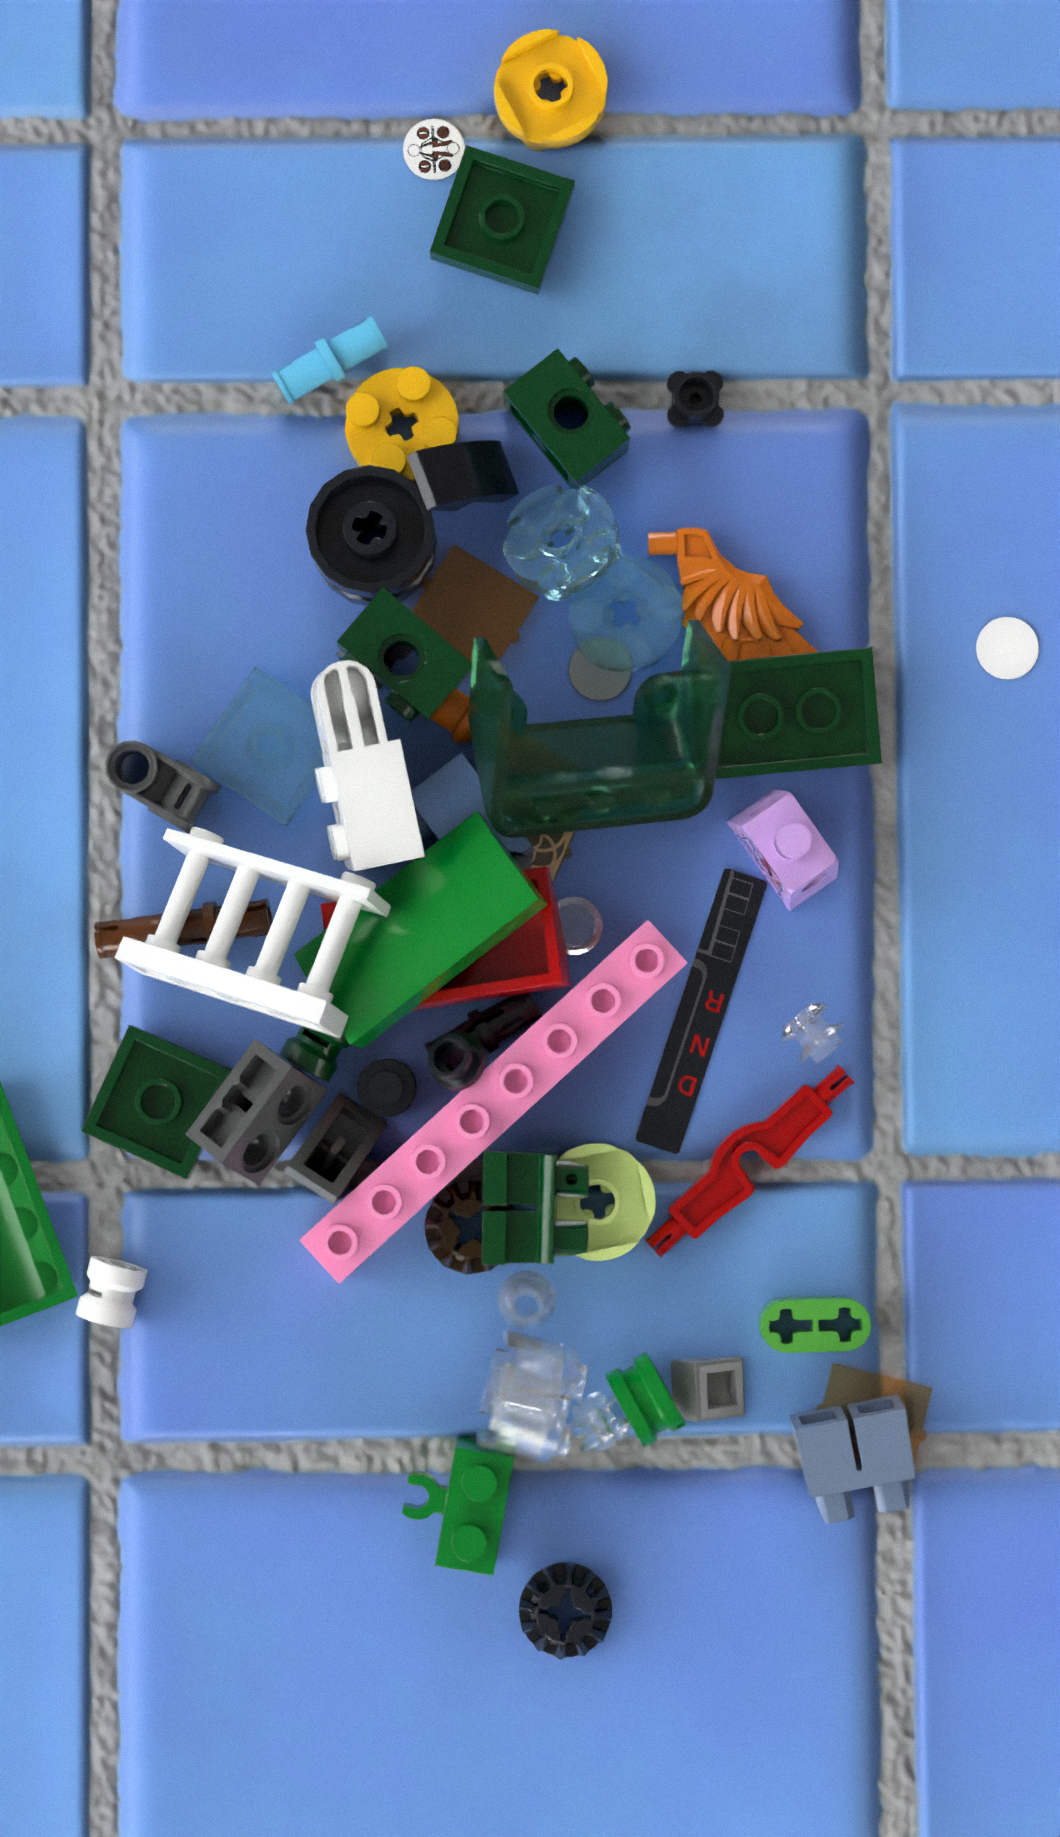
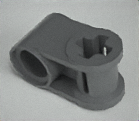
[105,740,222,834]

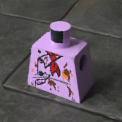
[727,789,839,911]

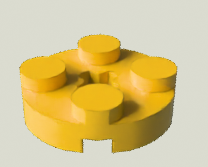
[494,29,608,151]
[345,366,459,484]

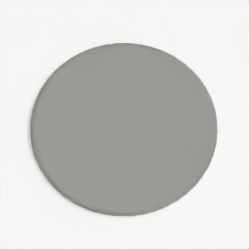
[569,638,631,701]

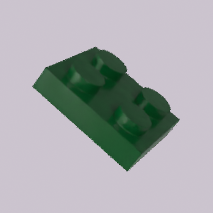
[430,145,575,295]
[81,1025,232,1179]

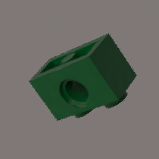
[503,348,631,493]
[337,587,474,723]

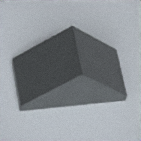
[284,1093,388,1204]

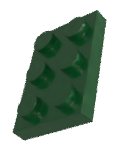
[697,647,882,780]

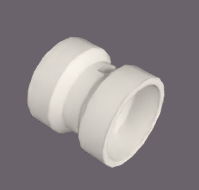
[75,1256,148,1329]

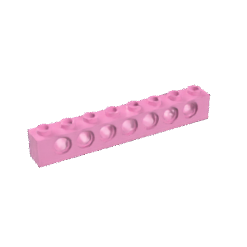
[299,920,688,1284]

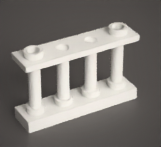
[115,827,391,1038]

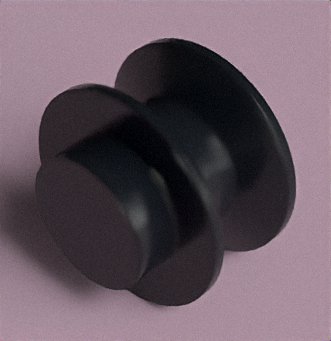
[357,1059,417,1117]

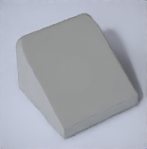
[671,1356,745,1422]

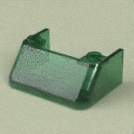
[468,619,732,838]

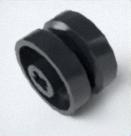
[305,465,438,606]

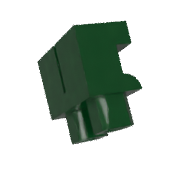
[482,1149,589,1265]

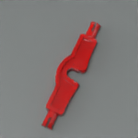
[645,1065,854,1258]

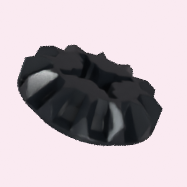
[519,1562,612,1660]

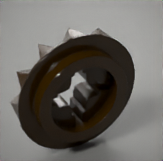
[424,1181,513,1275]

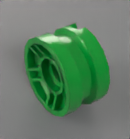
[605,1352,686,1448]

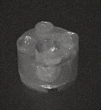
[476,1329,588,1463]

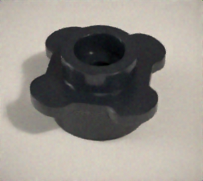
[666,370,724,428]

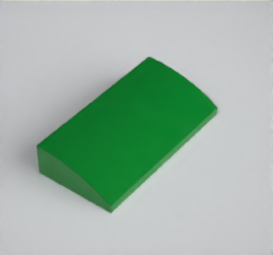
[294,811,548,1048]
[0,1081,78,1326]

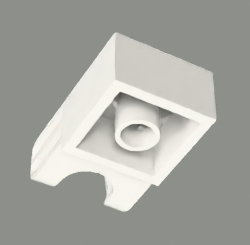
[311,660,425,872]

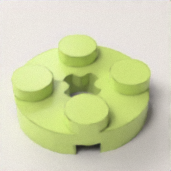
[557,1143,656,1261]

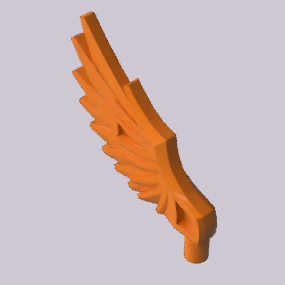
[647,527,818,663]

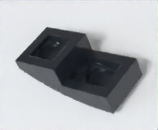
[407,440,520,511]

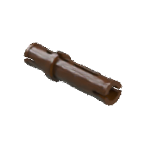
[94,898,273,959]

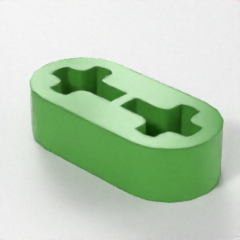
[758,1296,872,1353]

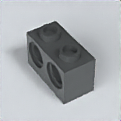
[185,1039,328,1185]

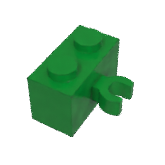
[402,1436,515,1576]

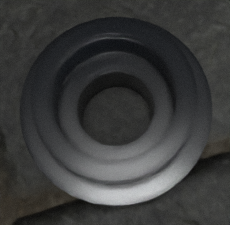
[428,1032,486,1091]

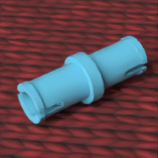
[271,315,389,405]

